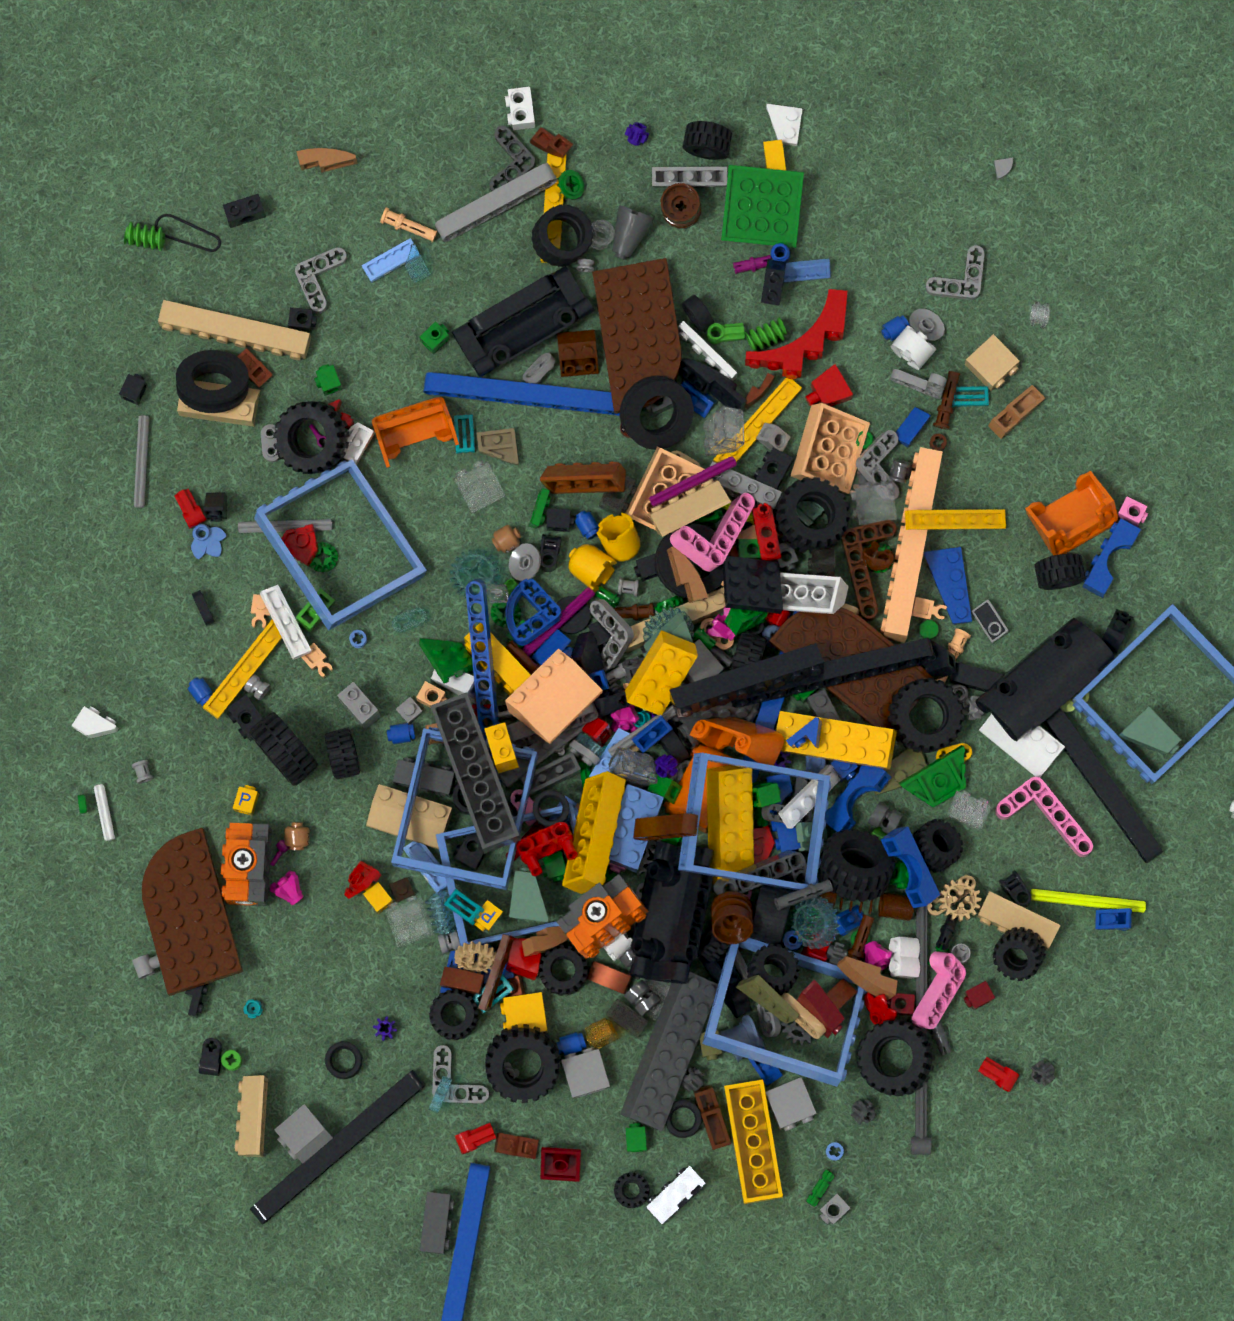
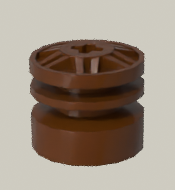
[661,183,701,229]
[711,891,753,944]

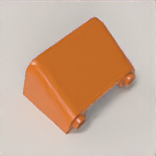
[1025,471,1118,556]
[690,717,784,766]
[663,744,736,834]

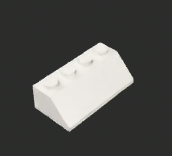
[780,573,849,614]
[979,714,1065,777]

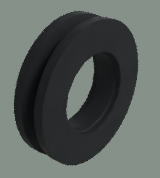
[176,350,249,413]
[620,375,694,450]
[655,524,729,598]

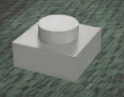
[396,697,423,724]

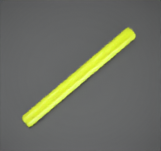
[1030,889,1146,913]

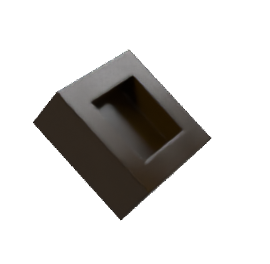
[389,877,415,903]

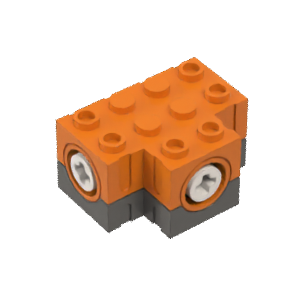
[221,823,272,906]
[557,874,649,959]

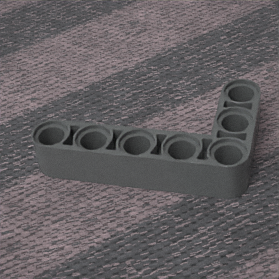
[714,850,814,906]

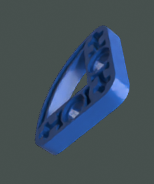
[505,578,562,646]

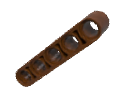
[633,813,698,841]

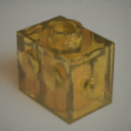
[585,1018,619,1049]

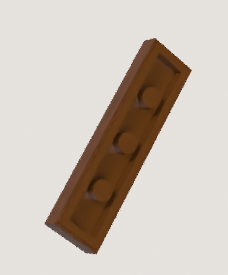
[478,934,514,1011]

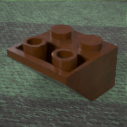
[557,330,599,377]

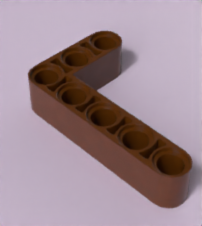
[841,520,896,622]

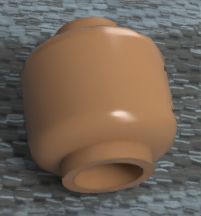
[492,525,521,553]
[284,822,310,850]

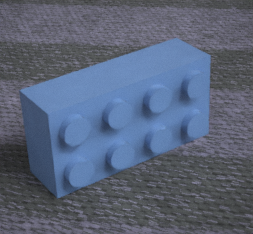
[609,784,664,873]

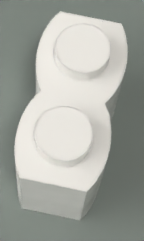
[889,937,920,979]

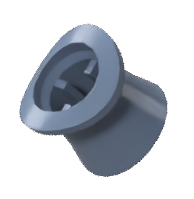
[720,1015,766,1062]

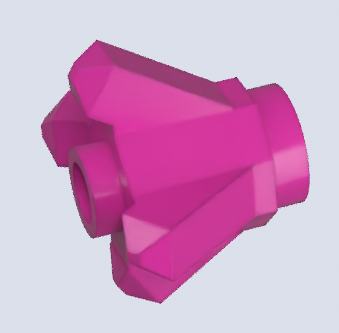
[706,607,735,641]
[610,701,640,733]
[269,870,304,905]
[864,941,892,971]

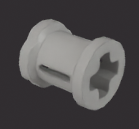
[618,577,639,597]
[132,760,154,784]

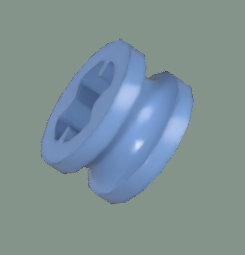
[349,630,367,648]
[826,1142,844,1161]

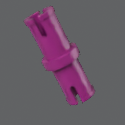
[733,255,771,274]

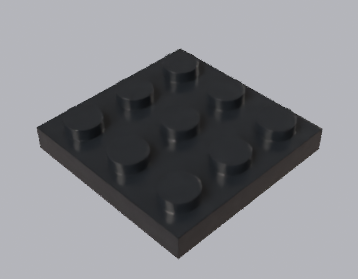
[722,556,783,614]

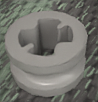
[577,259,595,273]

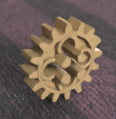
[938,879,982,922]
[454,941,497,974]

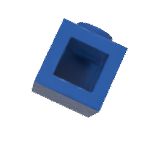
[831,761,858,782]

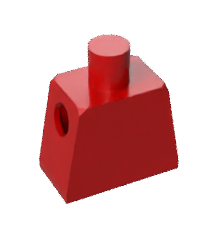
[805,364,853,407]
[497,938,541,980]

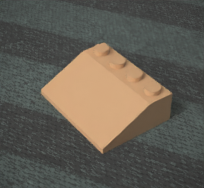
[791,403,870,494]
[625,446,705,530]
[505,649,603,744]

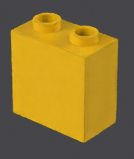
[484,722,519,774]
[500,992,548,1033]

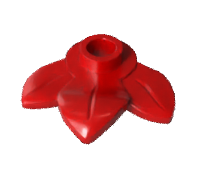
[864,992,897,1025]

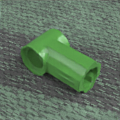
[707,323,745,345]

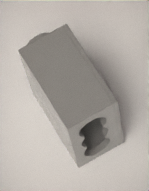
[681,639,724,685]
[337,682,381,730]
[561,1047,610,1099]
[765,1077,817,1131]
[274,1104,333,1163]

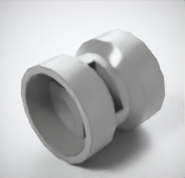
[244,674,270,701]
[437,930,460,954]
[951,943,971,964]

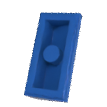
[681,380,717,418]
[895,407,931,448]
[532,629,571,665]
[631,715,673,753]

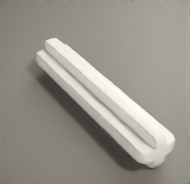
[94,784,115,841]

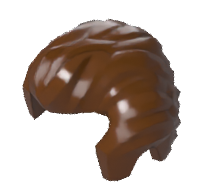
[863,541,894,571]

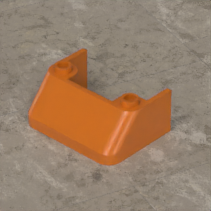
[372,397,459,468]

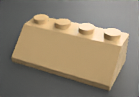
[177,380,260,427]
[648,478,731,537]
[366,784,452,850]
[977,891,1060,950]
[235,1075,268,1157]

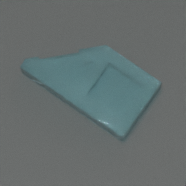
[405,243,431,283]

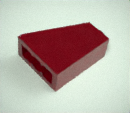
[797,979,845,1038]

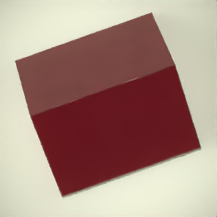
[540,1147,581,1182]

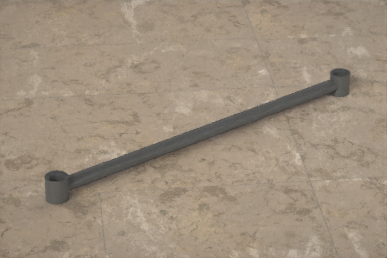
[911,905,931,1155]

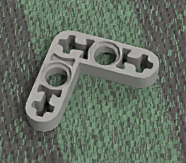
[925,245,984,300]
[295,247,347,314]
[890,369,947,399]
[856,430,899,501]
[590,599,634,671]
[432,1045,489,1104]

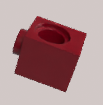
[963,981,995,1011]
[887,993,915,1016]

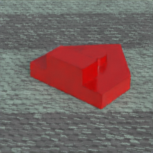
[281,524,318,566]
[753,826,775,864]
[344,861,381,899]

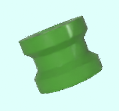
[221,1050,242,1071]

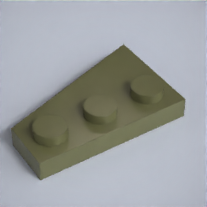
[874,748,927,796]
[736,975,799,1024]

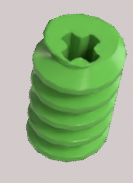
[124,221,165,251]
[745,317,787,351]

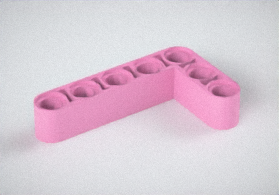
[670,493,755,572]
[995,777,1093,857]

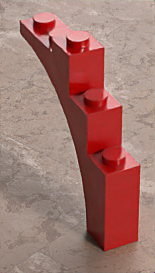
[745,289,848,379]

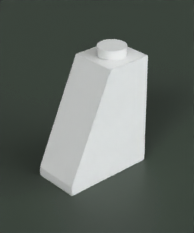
[431,669,488,705]

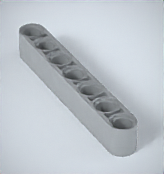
[435,163,557,242]

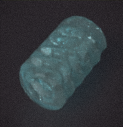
[425,891,457,934]

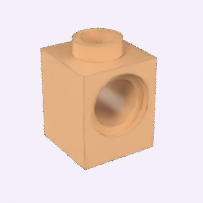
[416,681,447,708]

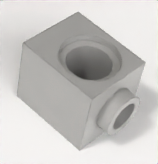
[756,423,791,452]
[819,1194,850,1225]

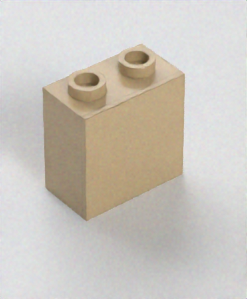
[965,334,1020,391]

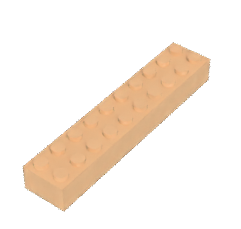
[880,447,943,643]

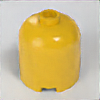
[597,513,641,562]
[568,544,617,592]

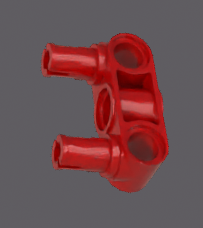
[752,503,781,561]
[516,822,578,876]

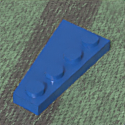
[923,547,972,625]

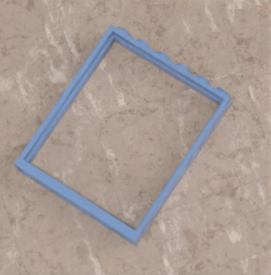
[254,459,427,631]
[1071,604,1234,784]
[391,727,538,890]
[678,753,831,890]
[436,804,578,947]
[702,938,867,1087]

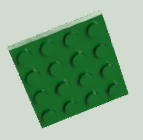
[721,165,804,248]

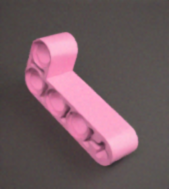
[912,951,966,1029]

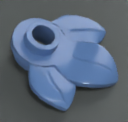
[191,524,226,559]

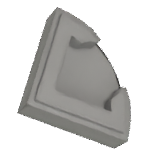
[994,157,1013,180]

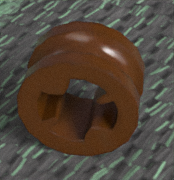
[929,434,947,451]

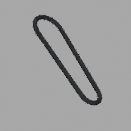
[155,214,221,252]

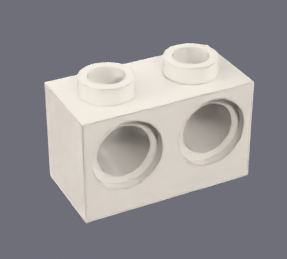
[505,87,535,130]

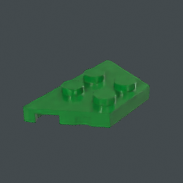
[419,638,473,684]
[898,745,966,808]

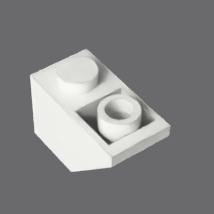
[72,706,119,738]

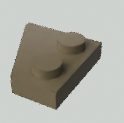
[477,428,519,465]

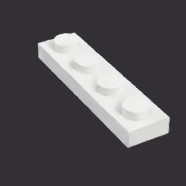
[678,321,737,381]
[260,585,312,660]
[778,765,840,829]

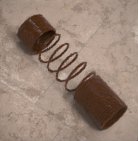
[814,882,914,921]

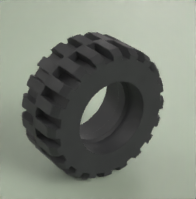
[273,401,350,474]
[774,477,851,554]
[888,678,965,753]
[249,712,318,786]
[818,829,895,902]
[857,1020,935,1096]
[485,1024,560,1103]

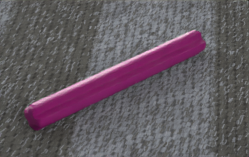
[649,456,737,507]
[522,587,595,656]

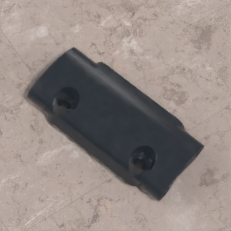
[452,266,594,378]
[975,618,1114,741]
[629,842,714,984]

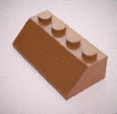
[540,462,626,494]

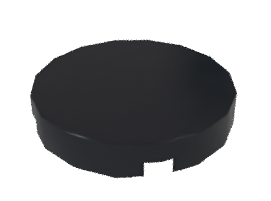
[553,596,590,634]

